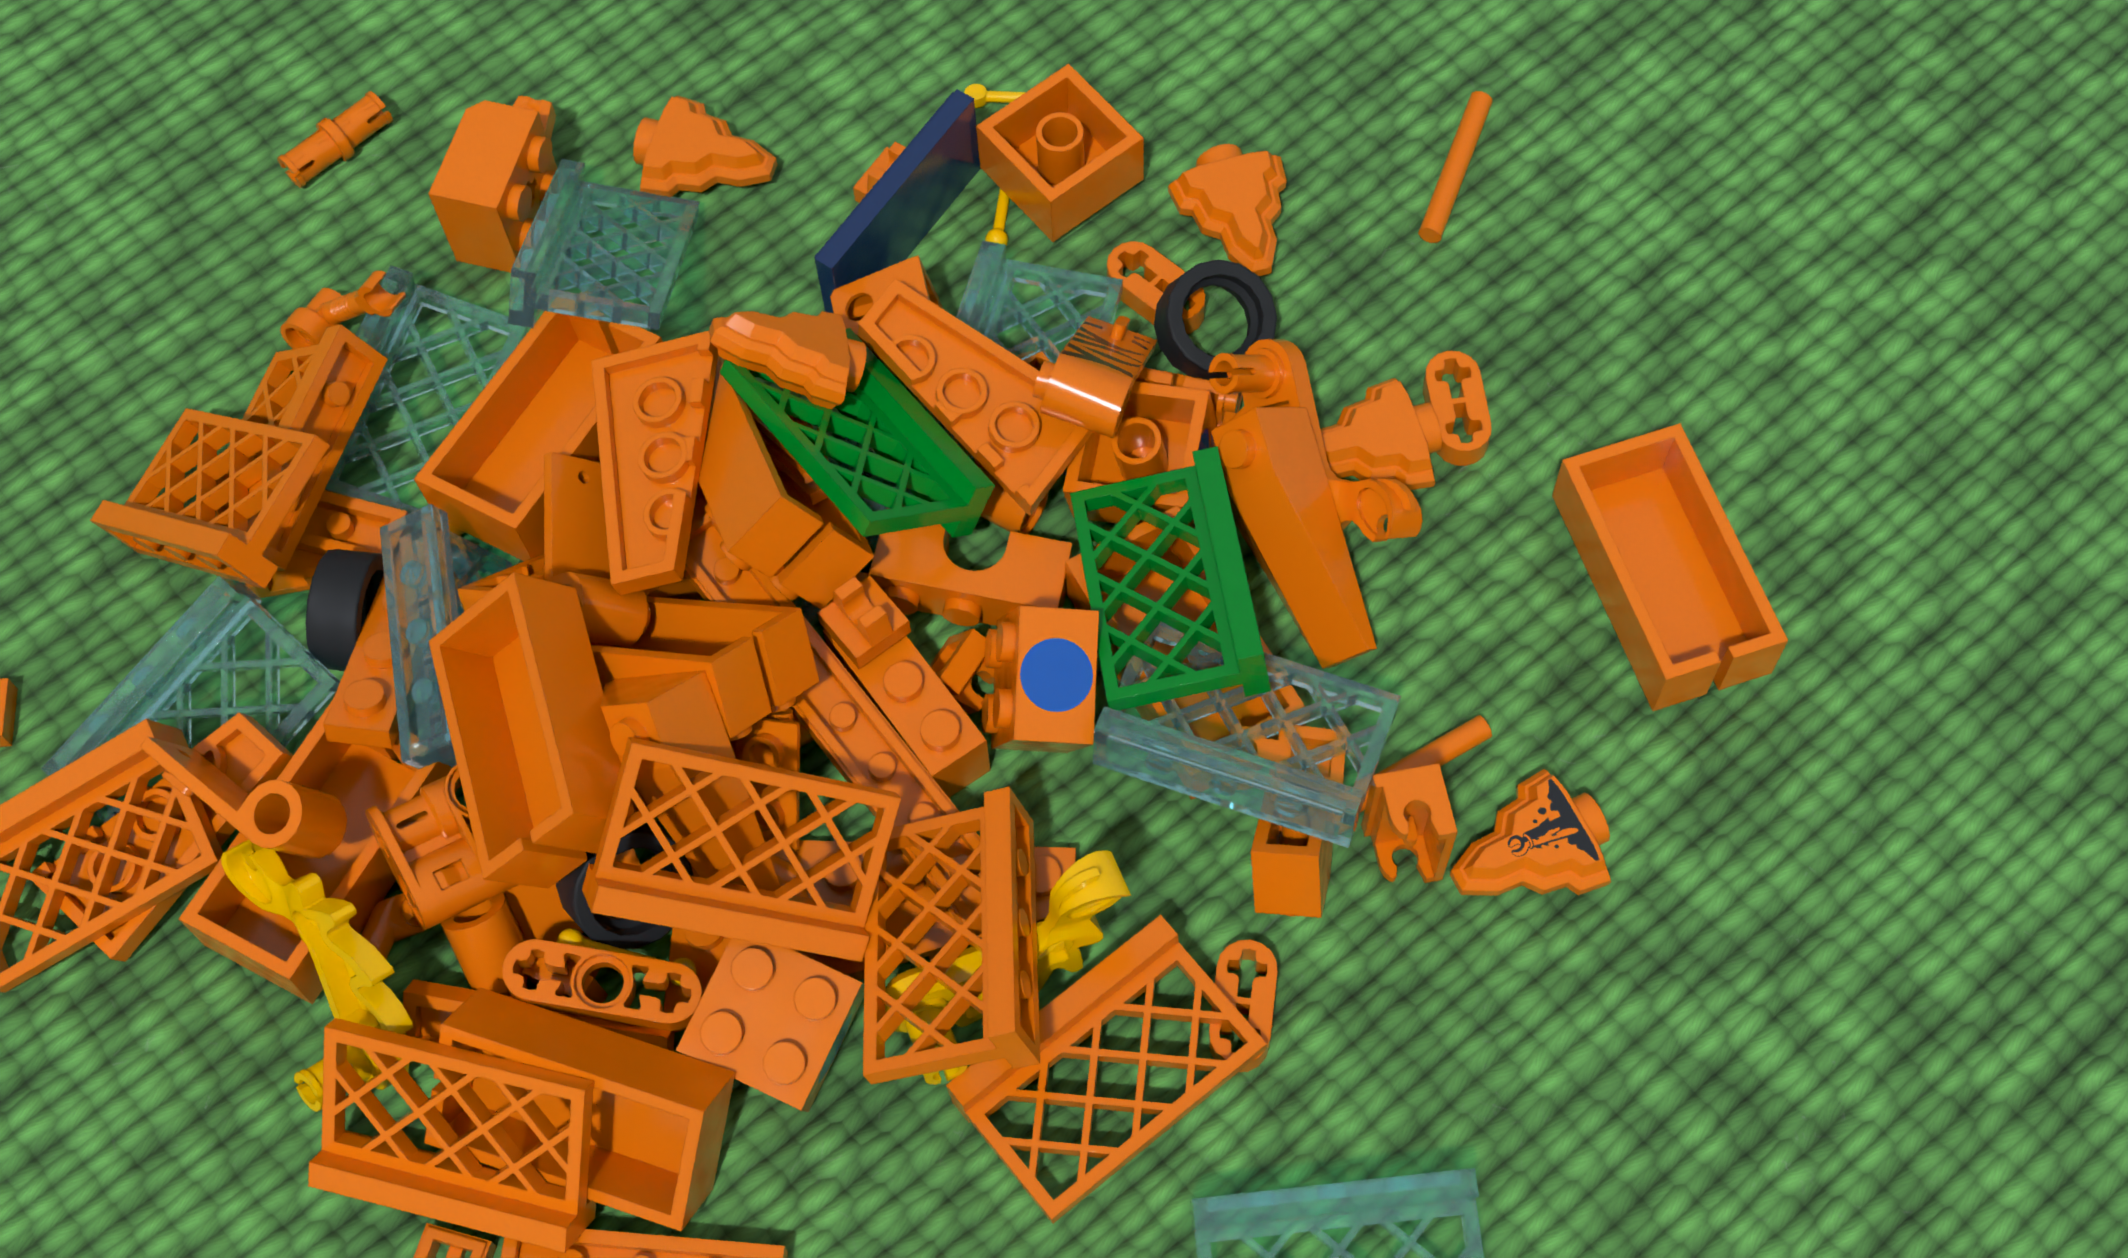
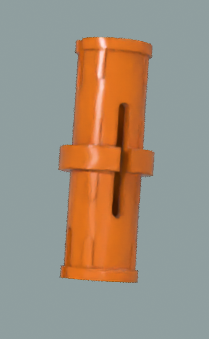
[277,91,393,188]

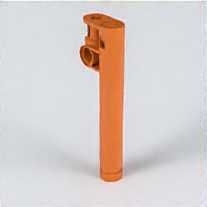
[365,714,814,930]

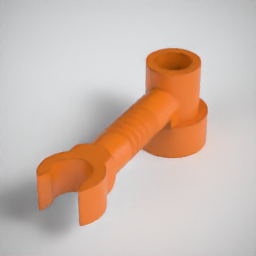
[280,270,406,349]

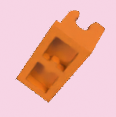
[1361,763,1458,883]

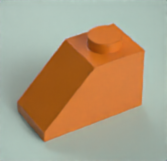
[1251,777,1336,918]

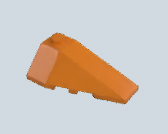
[1211,407,1377,669]
[601,670,780,891]

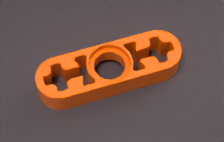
[502,939,703,1031]

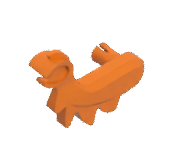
[1209,339,1423,542]

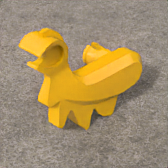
[221,839,413,1112]
[885,850,1131,1085]

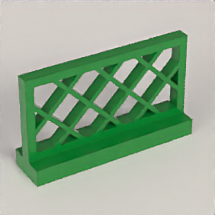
[720,328,995,538]
[1070,446,1271,712]

